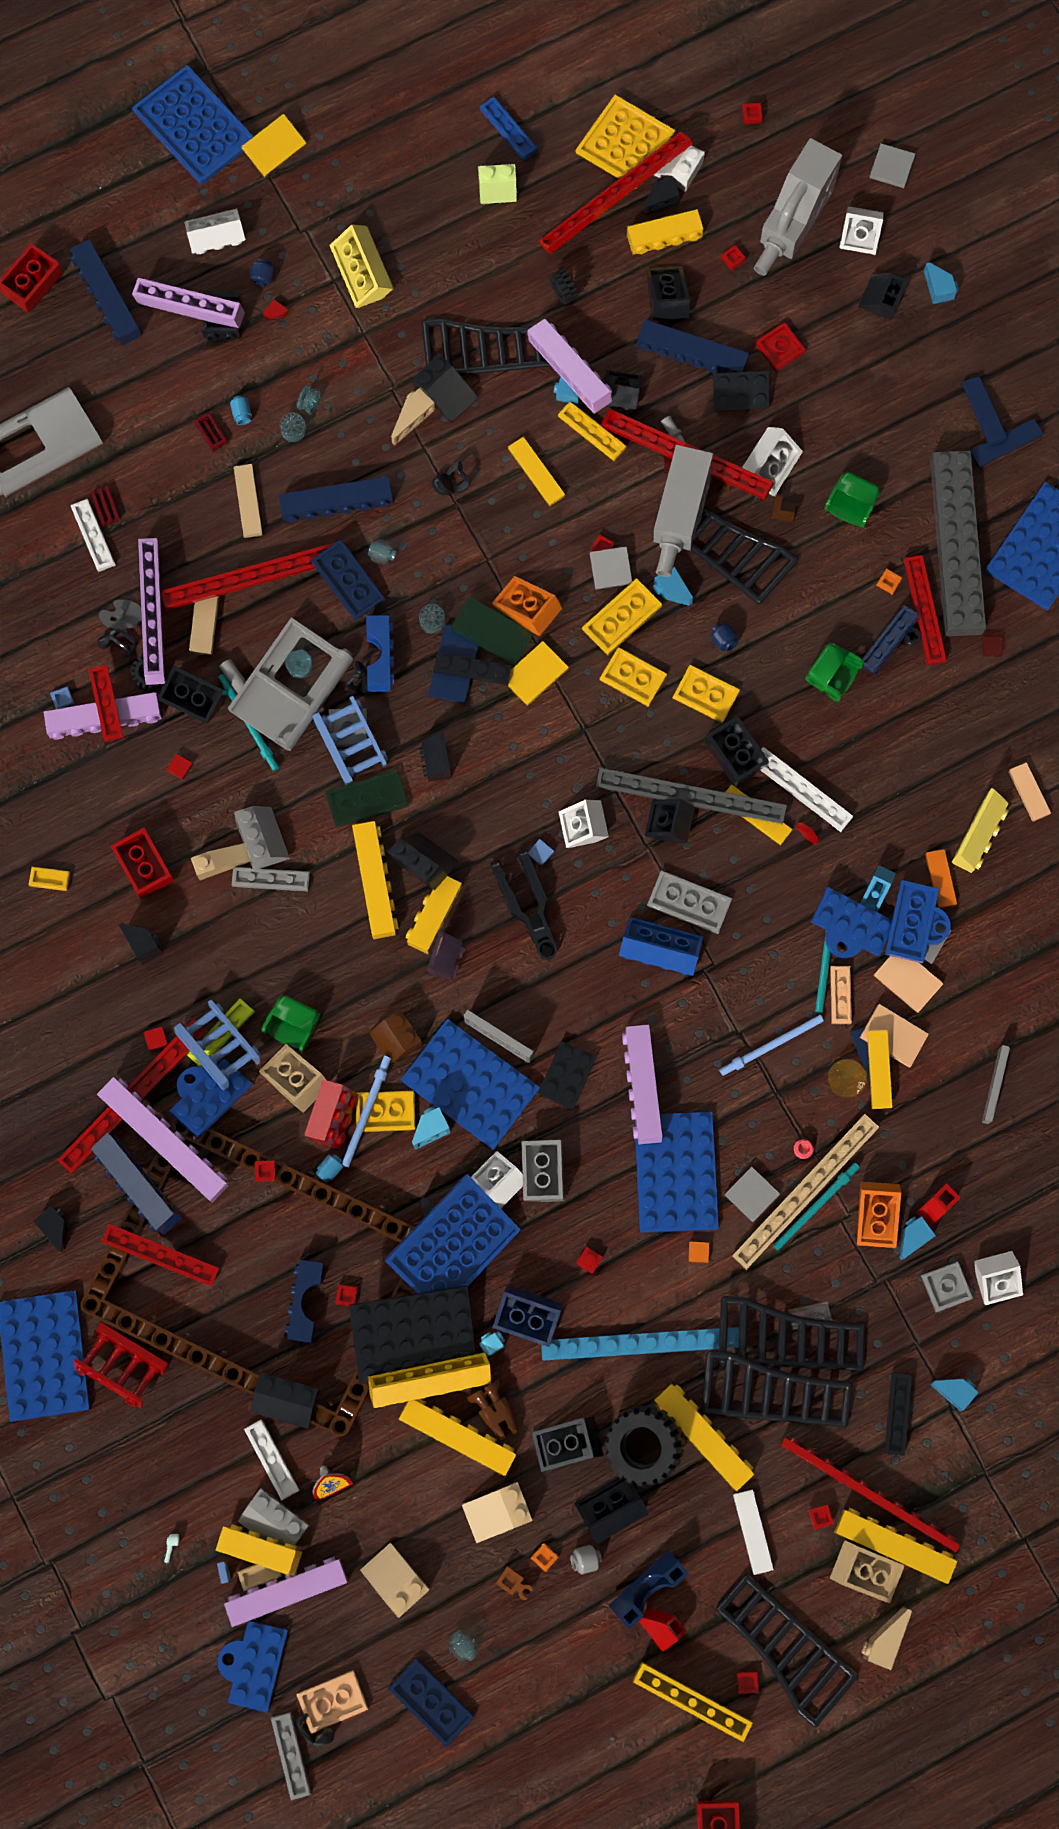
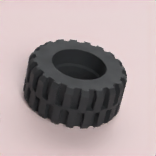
[604,1405,685,1486]

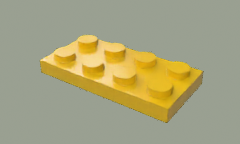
[582,578,662,655]

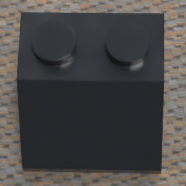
[603,370,642,410]
[419,732,451,782]
[645,799,695,843]
[119,923,163,965]

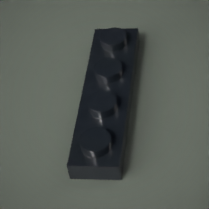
[434,652,511,685]
[884,1373,912,1456]

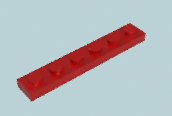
[903,555,947,666]
[101,1224,219,1287]

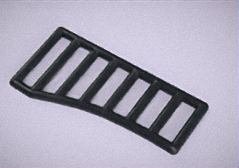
[422,318,558,375]
[656,505,798,604]
[718,1296,865,1371]
[701,1350,852,1427]
[716,1574,858,1727]

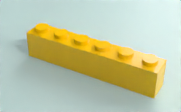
[352,821,398,939]
[368,1353,491,1408]
[654,1384,754,1491]
[399,1399,516,1476]
[834,1508,957,1584]
[633,1662,752,1742]

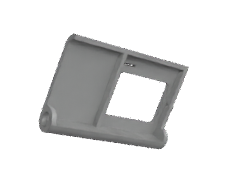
[0,387,103,497]
[228,618,354,751]

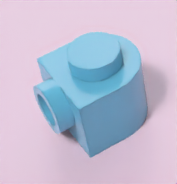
[479,1331,505,1357]

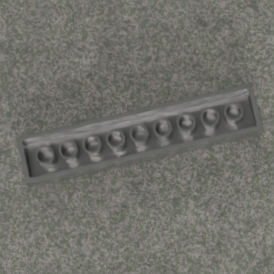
[930,451,986,637]

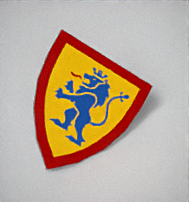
[313,1466,353,1502]

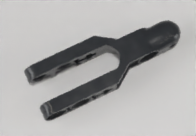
[490,849,557,960]

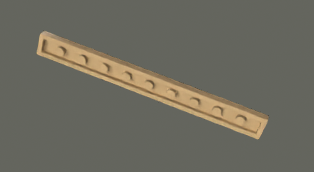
[732,1114,879,1270]

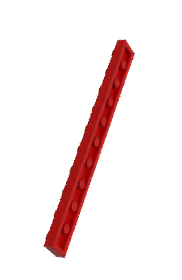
[538,132,692,254]
[601,409,774,500]
[160,542,336,610]
[57,1018,208,1174]
[780,1436,960,1552]

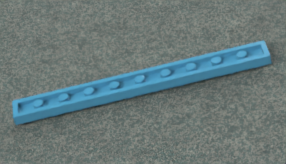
[541,1327,739,1361]

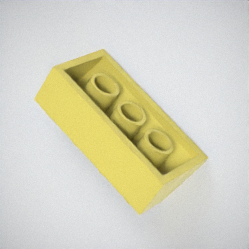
[330,225,394,308]
[951,788,1009,873]

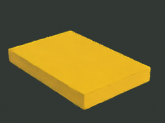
[241,114,306,177]
[507,641,569,706]
[600,647,667,707]
[673,665,740,723]
[356,1091,415,1132]

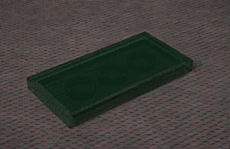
[450,596,534,666]
[325,770,409,828]

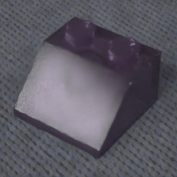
[428,931,465,981]

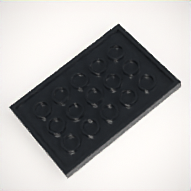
[349,1285,476,1384]

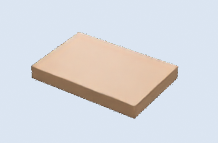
[874,956,943,1013]
[860,1004,929,1067]
[297,1670,369,1733]

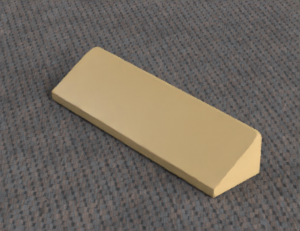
[189,596,219,655]

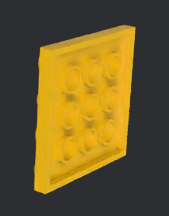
[576,95,675,189]

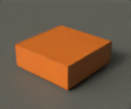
[876,568,902,595]
[688,1242,709,1263]
[531,1543,559,1572]

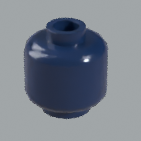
[250,259,275,287]
[711,623,739,651]

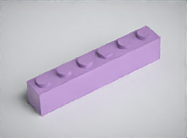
[132,278,245,328]
[527,319,612,414]
[44,692,162,740]
[622,1025,662,1144]
[224,1557,348,1627]

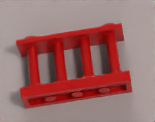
[74,1322,168,1408]

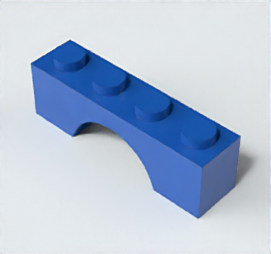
[366,615,394,692]

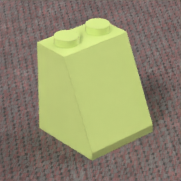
[478,164,516,204]

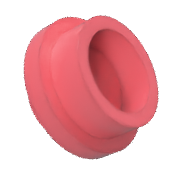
[794,1139,813,1159]

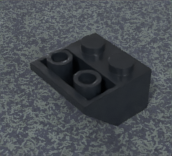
[858,273,908,321]

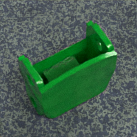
[825,472,882,528]
[805,643,864,702]
[261,994,322,1053]

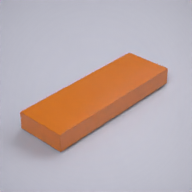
[925,849,957,909]

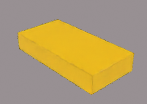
[29,867,70,891]

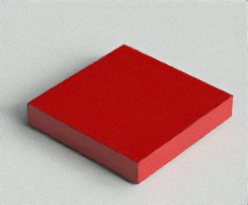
[755,322,806,372]

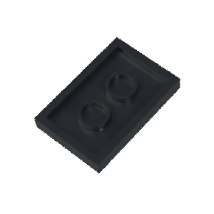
[713,370,769,411]
[538,1041,596,1110]

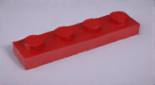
[88,665,124,742]

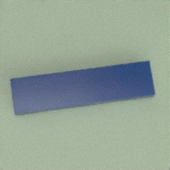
[480,97,538,161]

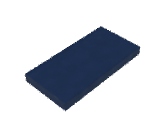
[311,539,385,621]
[428,625,481,704]
[388,1658,475,1748]

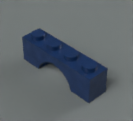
[285,1260,325,1343]
[608,1550,689,1629]

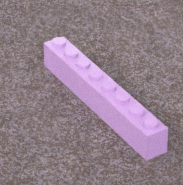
[138,538,165,685]
[97,1077,229,1203]

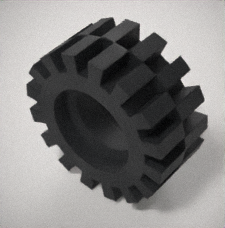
[549,268,578,305]
[131,657,167,692]

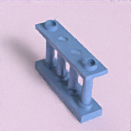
[312,696,388,785]
[174,1000,260,1091]

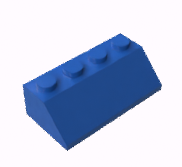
[619,917,703,976]

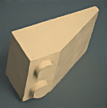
[259,1044,326,1113]
[462,1482,533,1543]
[830,1540,905,1603]
[360,1543,430,1618]
[861,1607,912,1670]

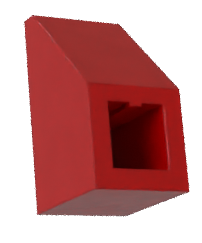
[916,1184,961,1227]
[639,1608,687,1652]

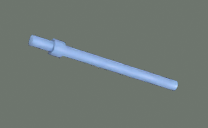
[719,1015,824,1076]
[341,1056,391,1167]

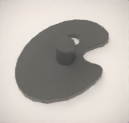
[99,600,142,630]

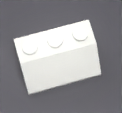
[184,209,245,254]
[742,427,803,496]

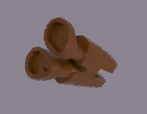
[466,1379,519,1442]

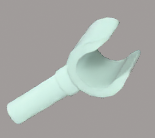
[164,1534,180,1563]

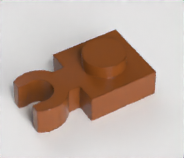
[496,1566,533,1601]

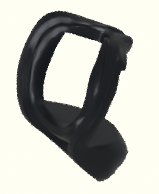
[432,461,470,495]
[97,629,137,657]
[346,661,379,696]
[296,1713,335,1746]

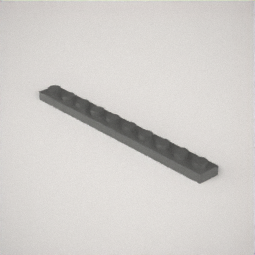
[596,768,787,825]

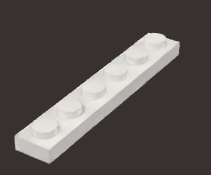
[761,747,853,832]

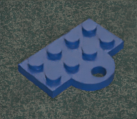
[885,880,951,963]
[810,887,892,958]
[169,1059,252,1139]
[218,1620,288,1712]

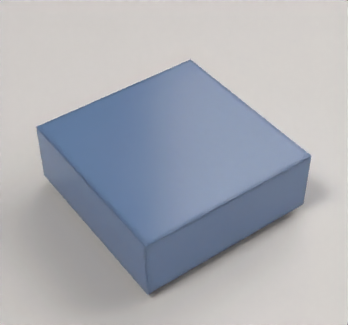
[50,686,75,709]
[528,839,554,866]
[217,1561,231,1584]

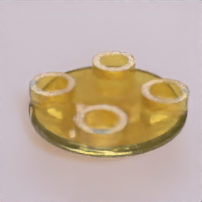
[828,1059,867,1098]

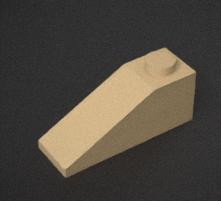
[391,388,435,445]
[191,843,250,880]

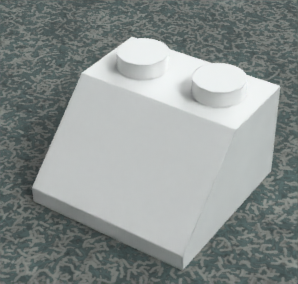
[654,146,705,191]
[840,206,883,254]
[559,800,609,848]
[471,1151,523,1208]
[974,1251,1023,1305]

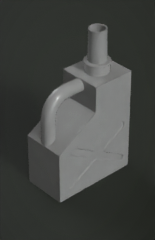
[754,138,842,276]
[654,445,713,577]

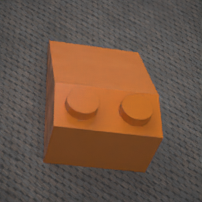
[492,576,562,636]
[857,1182,901,1248]

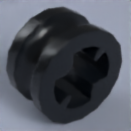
[903,627,921,646]

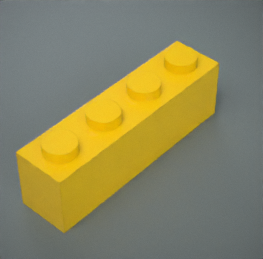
[627,210,703,254]
[406,876,462,954]
[216,1524,302,1576]

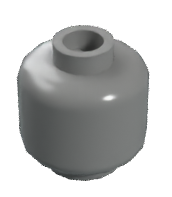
[570,1545,602,1574]

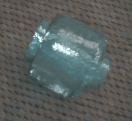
[368,539,397,566]
[448,1630,478,1662]

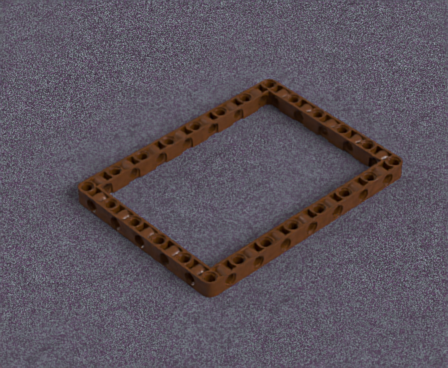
[81,1119,416,1437]

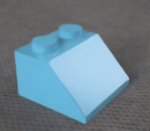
[412,1106,450,1150]

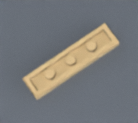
[234,464,263,538]

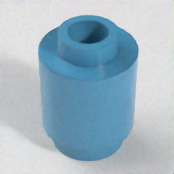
[230,396,252,425]
[315,1154,343,1183]

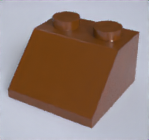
[369,1009,422,1065]

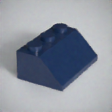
[493,1285,563,1347]

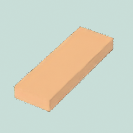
[1008,762,1051,822]
[830,966,852,1024]

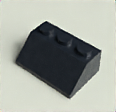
[157,665,228,724]
[704,716,769,787]
[388,832,459,891]
[251,1372,320,1429]
[574,1477,649,1544]

